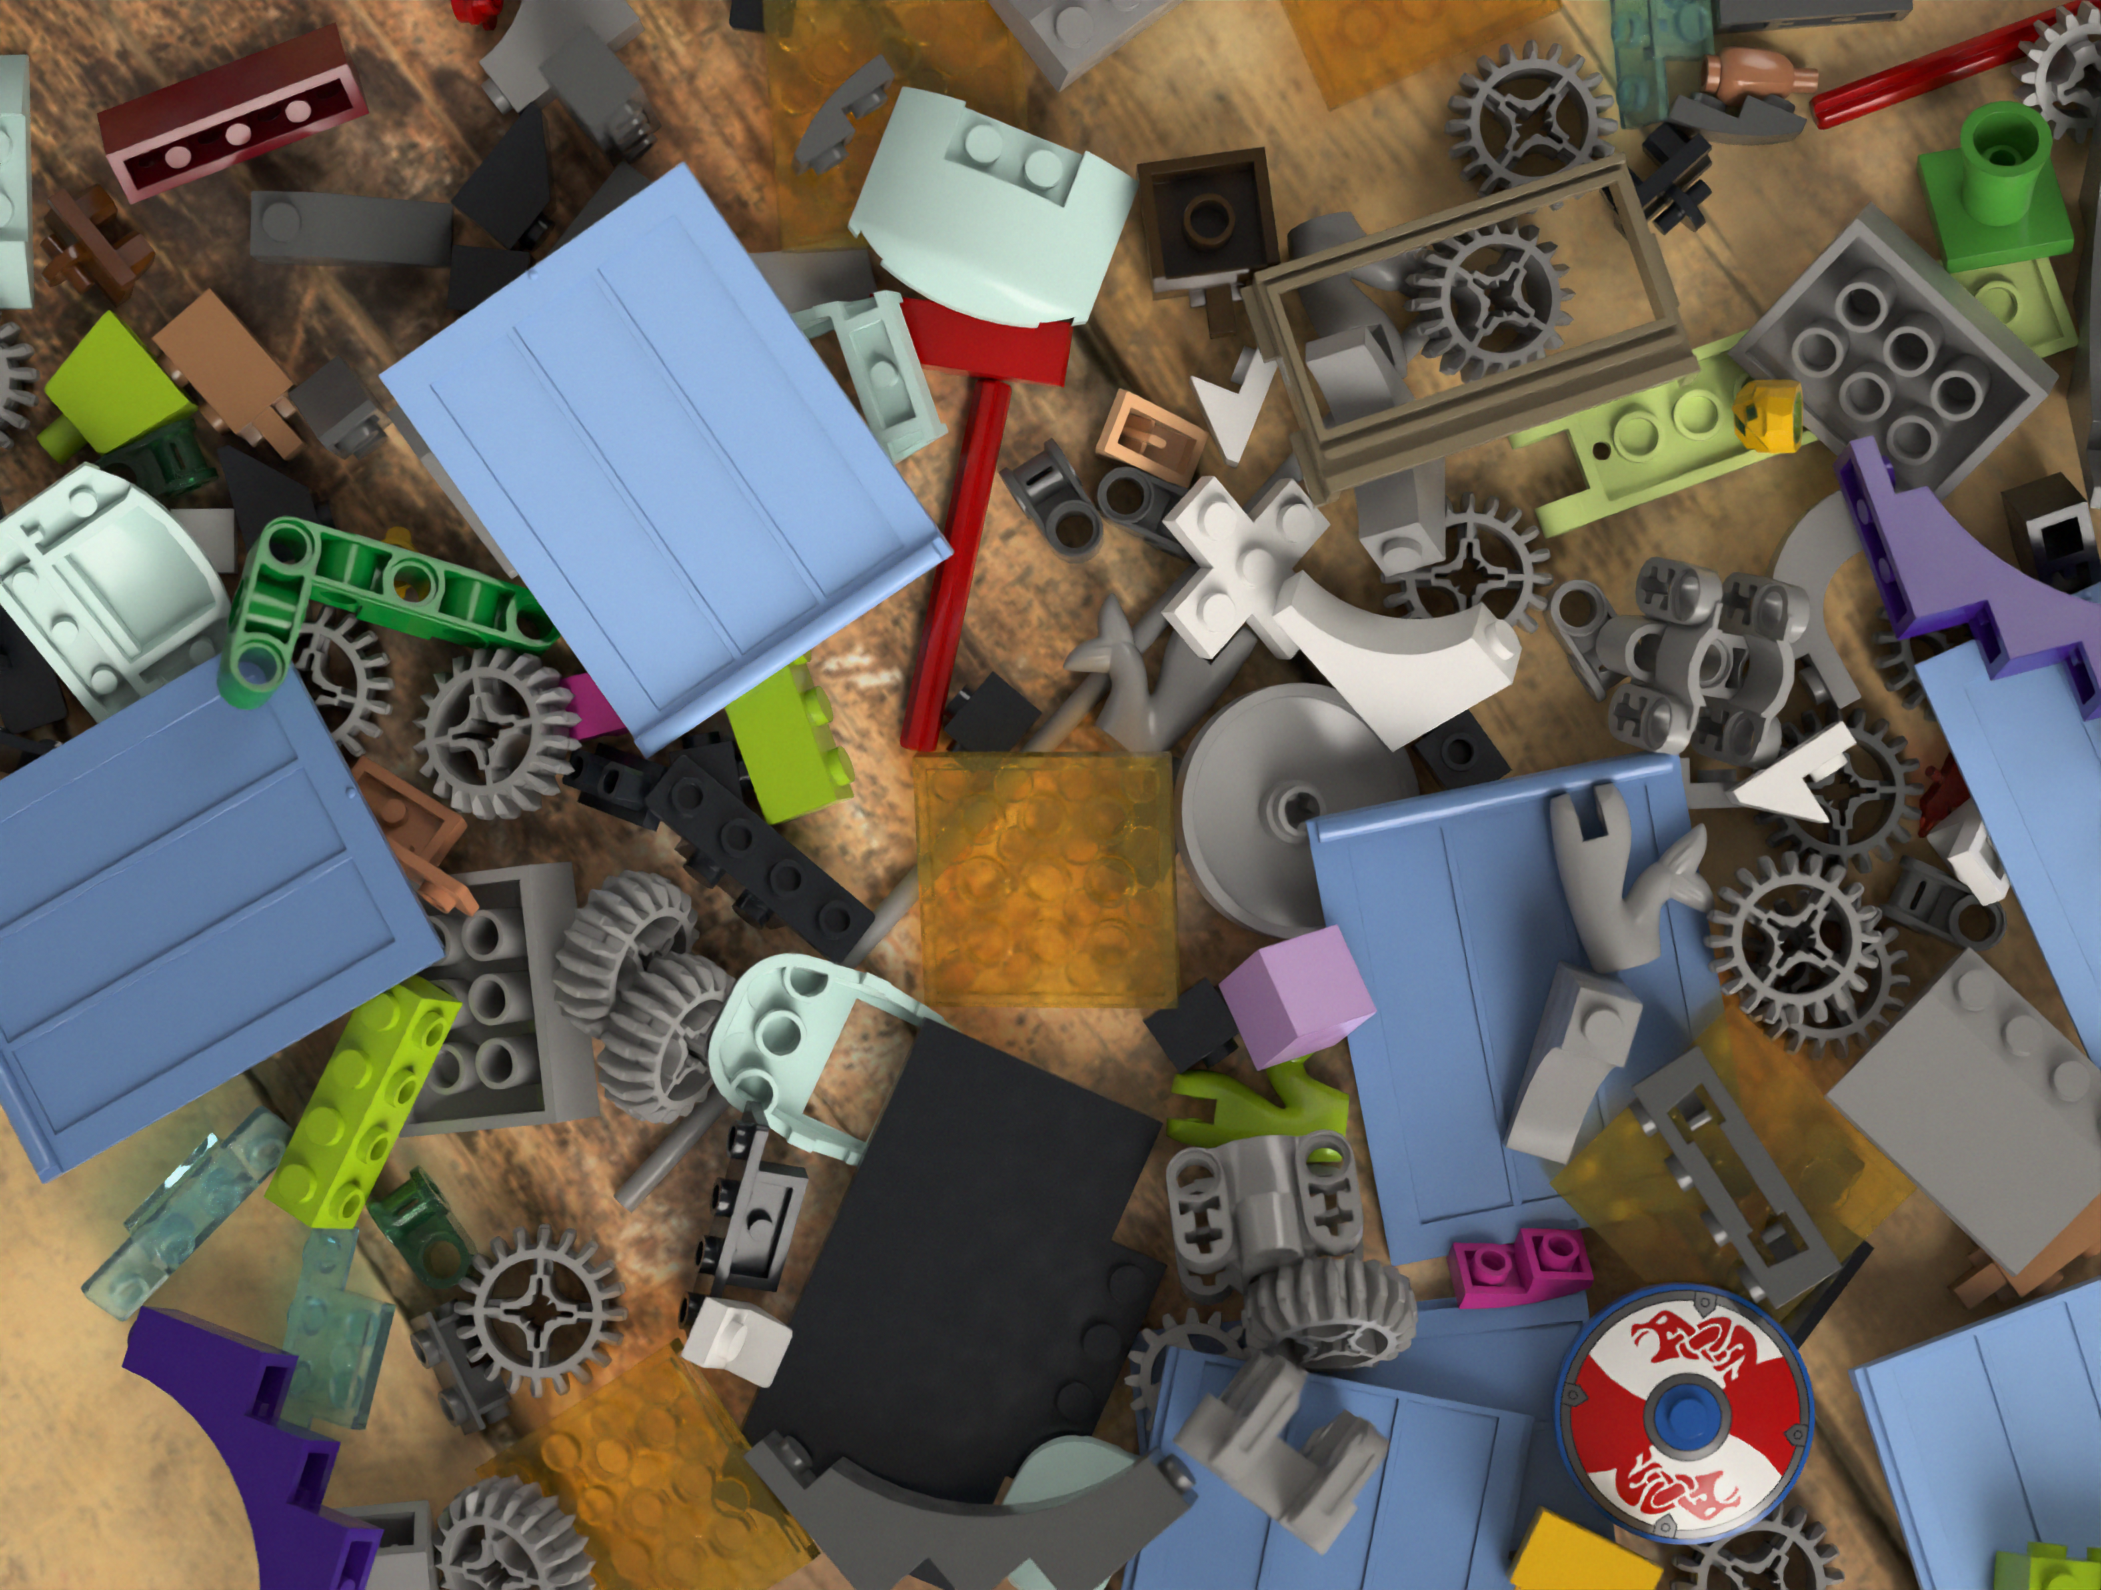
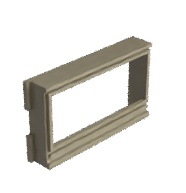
[1239,151,1701,508]

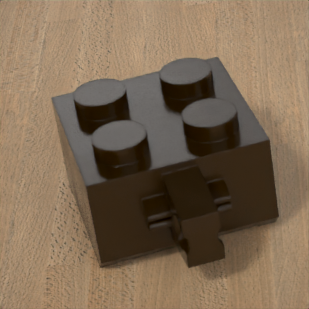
[1136,147,1281,339]

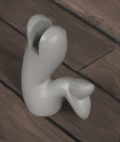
[1287,212,1452,379]
[1063,593,1258,771]
[1550,783,1715,973]

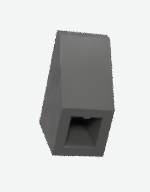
[288,355,393,460]

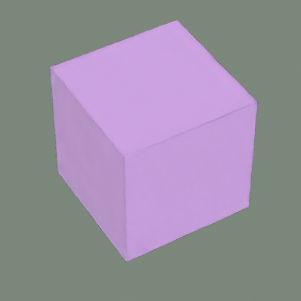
[1218,924,1377,1071]

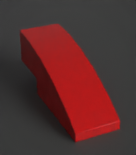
[869,293,1074,388]

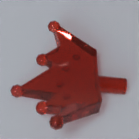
[1917,752,1971,838]

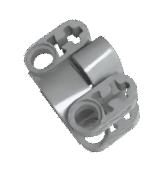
[1596,557,1810,770]
[1166,1130,1364,1305]
[1172,1350,1390,1556]

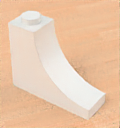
[1271,570,1522,752]

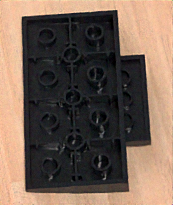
[714,1016,1168,1590]

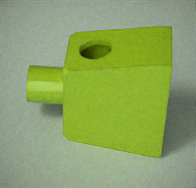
[36,310,199,465]

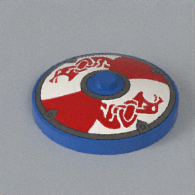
[1552,1282,1815,1545]

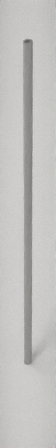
[613,314,1430,1213]

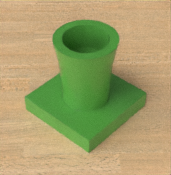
[1916,101,2075,274]

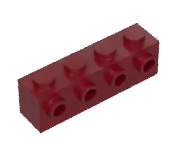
[97,22,370,205]

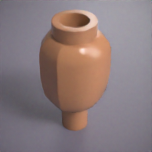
[1698,46,1819,107]

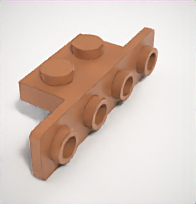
[350,755,479,917]

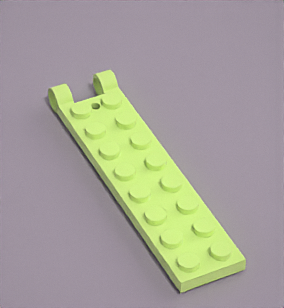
[1507,257,2079,540]

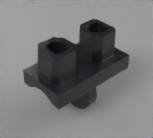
[1599,121,1712,240]
[562,742,668,832]

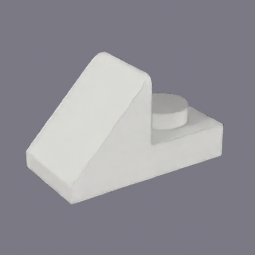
[1189,345,1278,468]
[1724,721,1857,823]
[1927,797,2011,906]
[680,1297,793,1388]

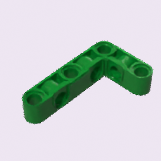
[217,516,561,710]

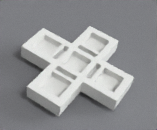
[1161,476,1331,659]

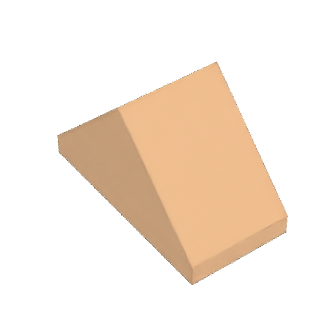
[1095,388,1210,488]

